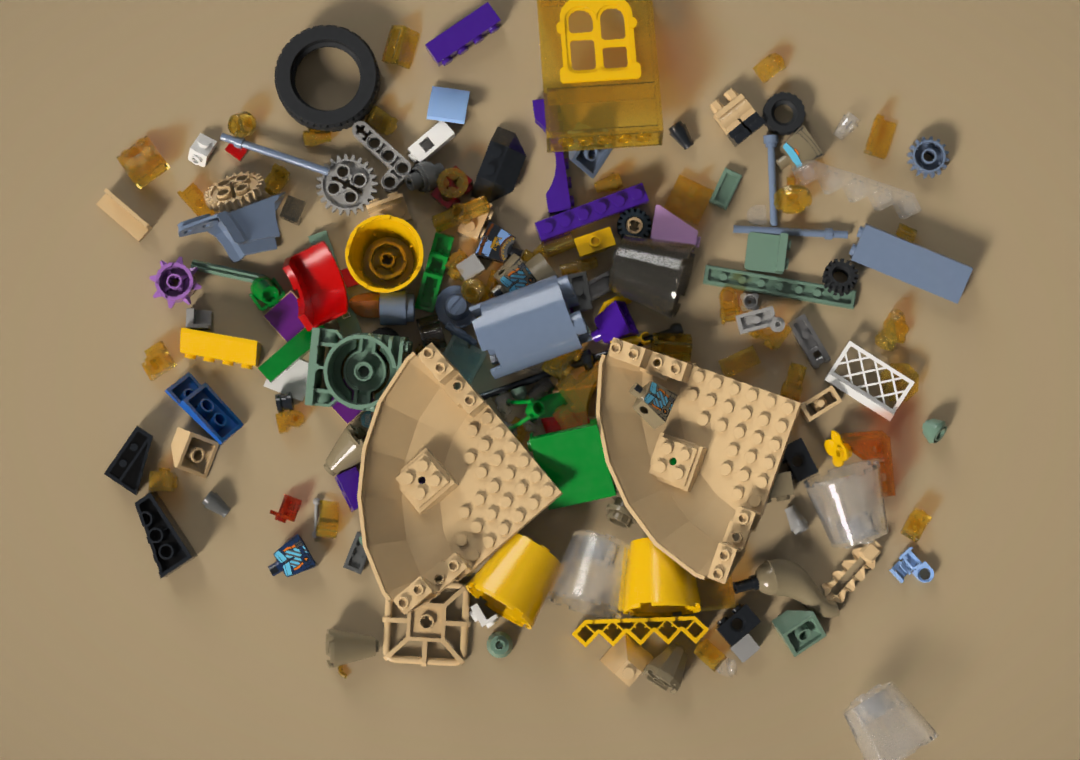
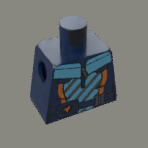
[268,534,317,577]

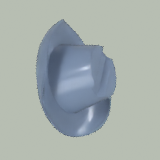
[435,285,479,328]

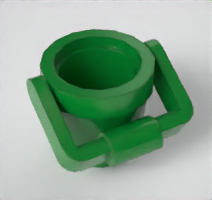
[249,276,285,311]

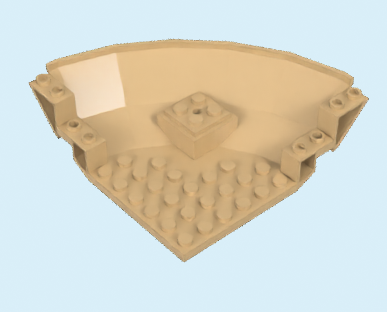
[596,337,802,584]
[357,342,563,615]

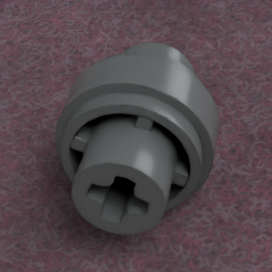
[405,161,446,193]

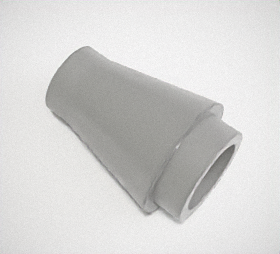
[785,505,809,535]

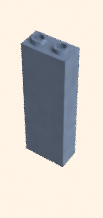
[849,223,973,304]

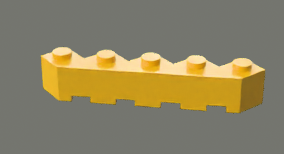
[572,616,709,647]

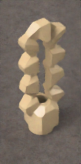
[821,538,883,604]

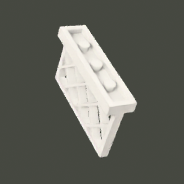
[824,340,915,421]

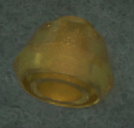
[461,279,486,304]

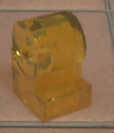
[275,410,305,434]

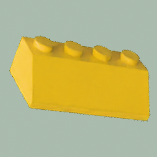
[180,328,262,370]

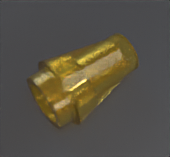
[303,128,331,147]
[594,172,624,193]

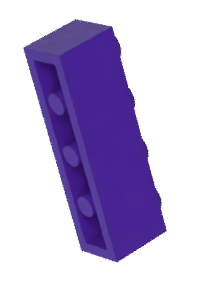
[425,2,501,66]

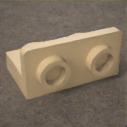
[457,197,495,241]

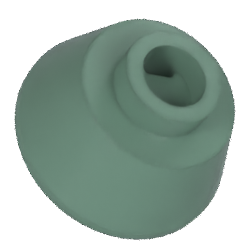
[922,418,947,443]
[487,631,513,658]

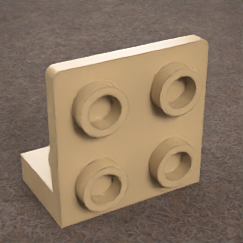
[366,192,412,221]

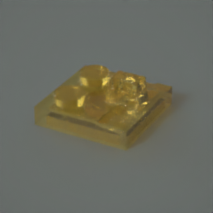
[664,174,714,226]

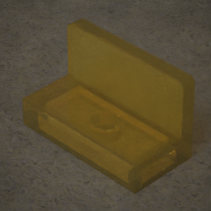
[381,25,419,69]
[863,114,896,159]
[177,183,219,216]

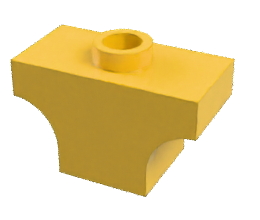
[574,226,616,258]

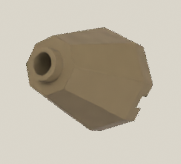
[642,643,688,694]

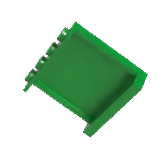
[527,418,617,510]

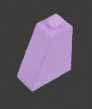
[649,205,701,252]

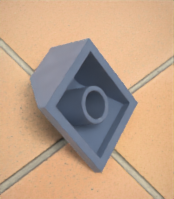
[568,122,614,179]

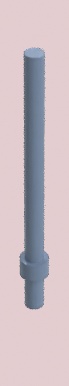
[220,133,330,176]
[733,225,848,240]

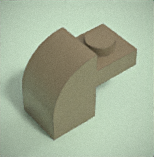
[525,252,559,281]

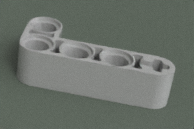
[352,121,412,193]

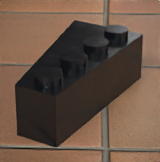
[135,491,198,578]

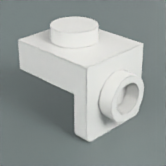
[188,133,217,167]
[469,603,499,628]

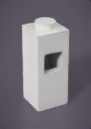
[408,121,455,164]

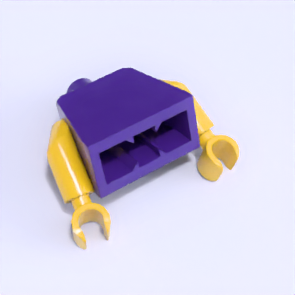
[591,290,651,345]

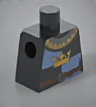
[475,221,523,264]

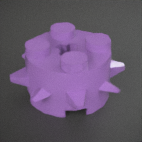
[149,256,202,309]

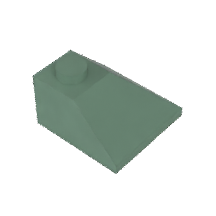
[772,610,827,657]

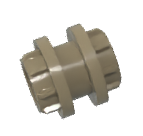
[606,491,637,528]

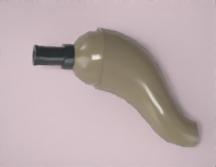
[733,559,839,618]

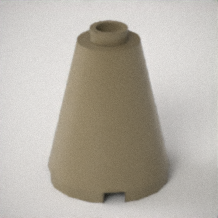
[326,629,379,668]

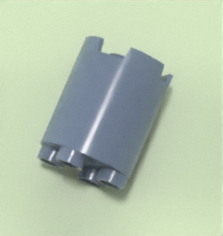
[469,275,592,380]

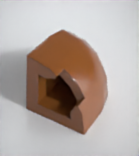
[348,292,380,318]

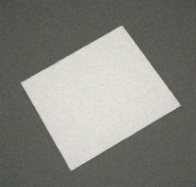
[264,359,309,401]

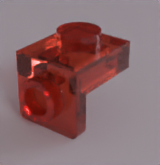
[270,494,302,523]

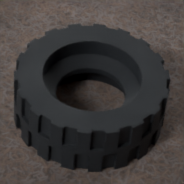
[762,92,805,136]

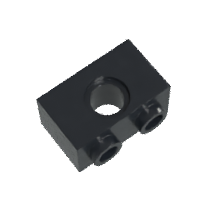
[782,438,819,483]
[715,604,761,647]

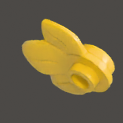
[824,430,852,467]

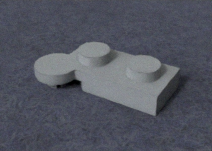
[735,306,785,335]

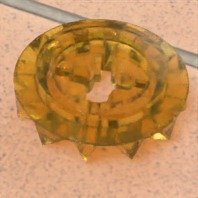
[437,168,468,198]

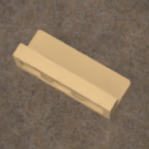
[96,188,152,242]

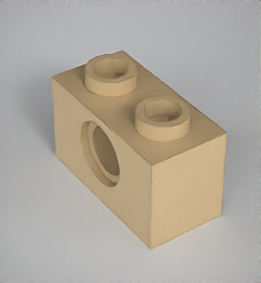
[800,385,842,423]

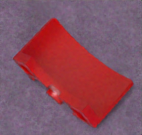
[283,241,348,331]

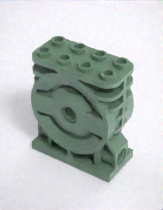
[304,327,413,412]

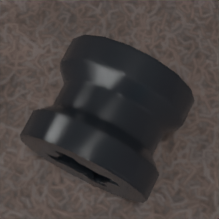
[275,392,294,413]

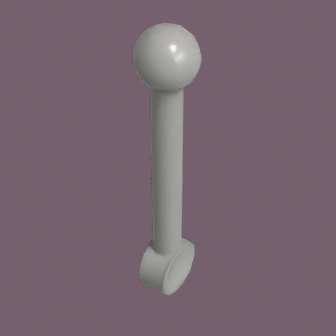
[312,498,320,538]

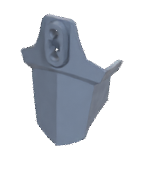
[177,192,286,263]

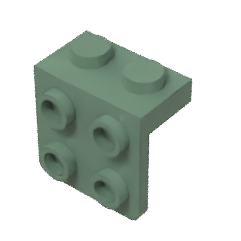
[744,232,791,274]

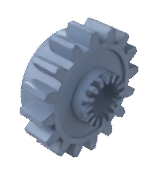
[907,136,949,179]

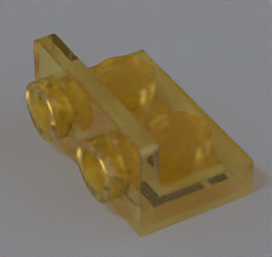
[541,349,583,381]

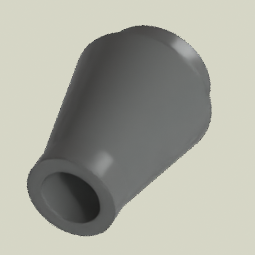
[202,491,231,518]

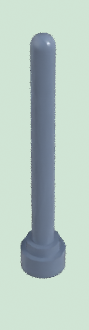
[763,135,779,227]

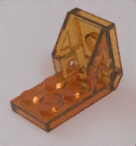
[840,430,896,497]

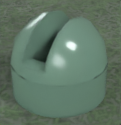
[511,386,527,400]

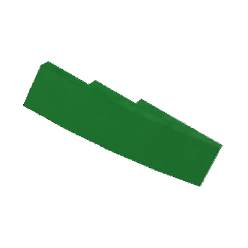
[415,231,455,313]
[258,325,325,383]

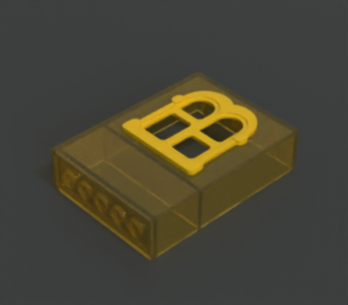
[536,0,664,153]

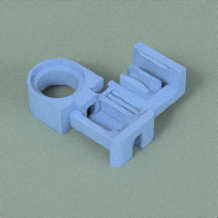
[889,547,934,583]

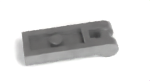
[787,314,831,370]

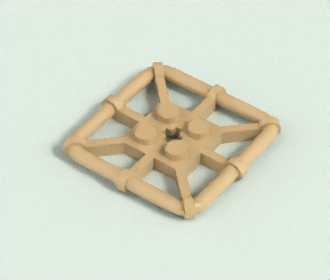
[382,580,471,667]

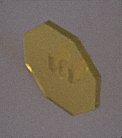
[880,363,919,401]

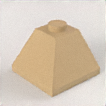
[171,427,219,479]
[600,633,654,687]

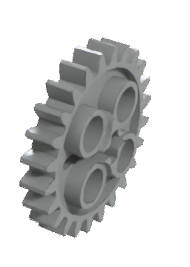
[316,154,378,217]

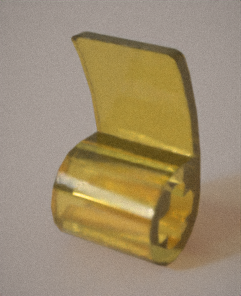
[316,500,339,538]

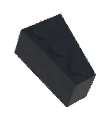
[104,425,153,495]

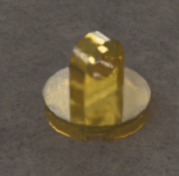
[773,176,812,214]

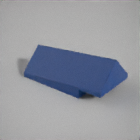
[165,372,244,445]

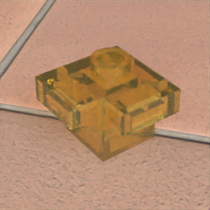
[141,341,177,381]

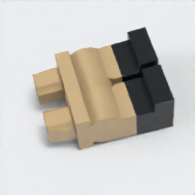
[710,88,766,147]

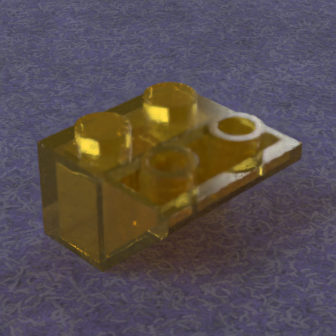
[116,136,170,190]

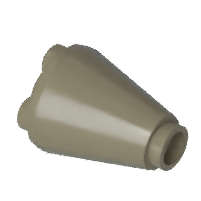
[323,424,367,476]

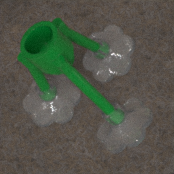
[496,391,546,437]

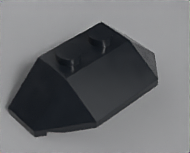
[471,127,526,204]

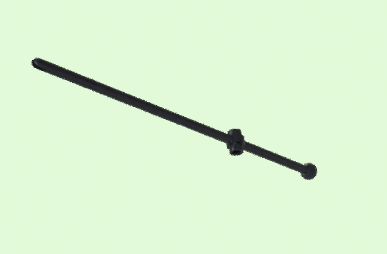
[480,323,684,400]

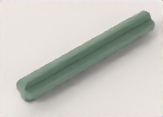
[191,260,265,283]

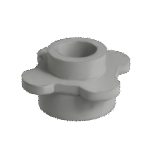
[740,293,759,312]

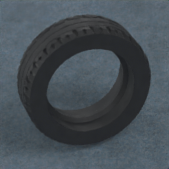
[275,25,380,132]

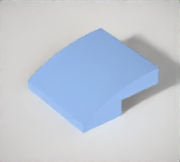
[427,86,470,124]

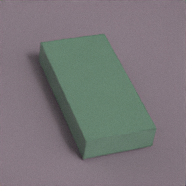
[709,167,742,210]

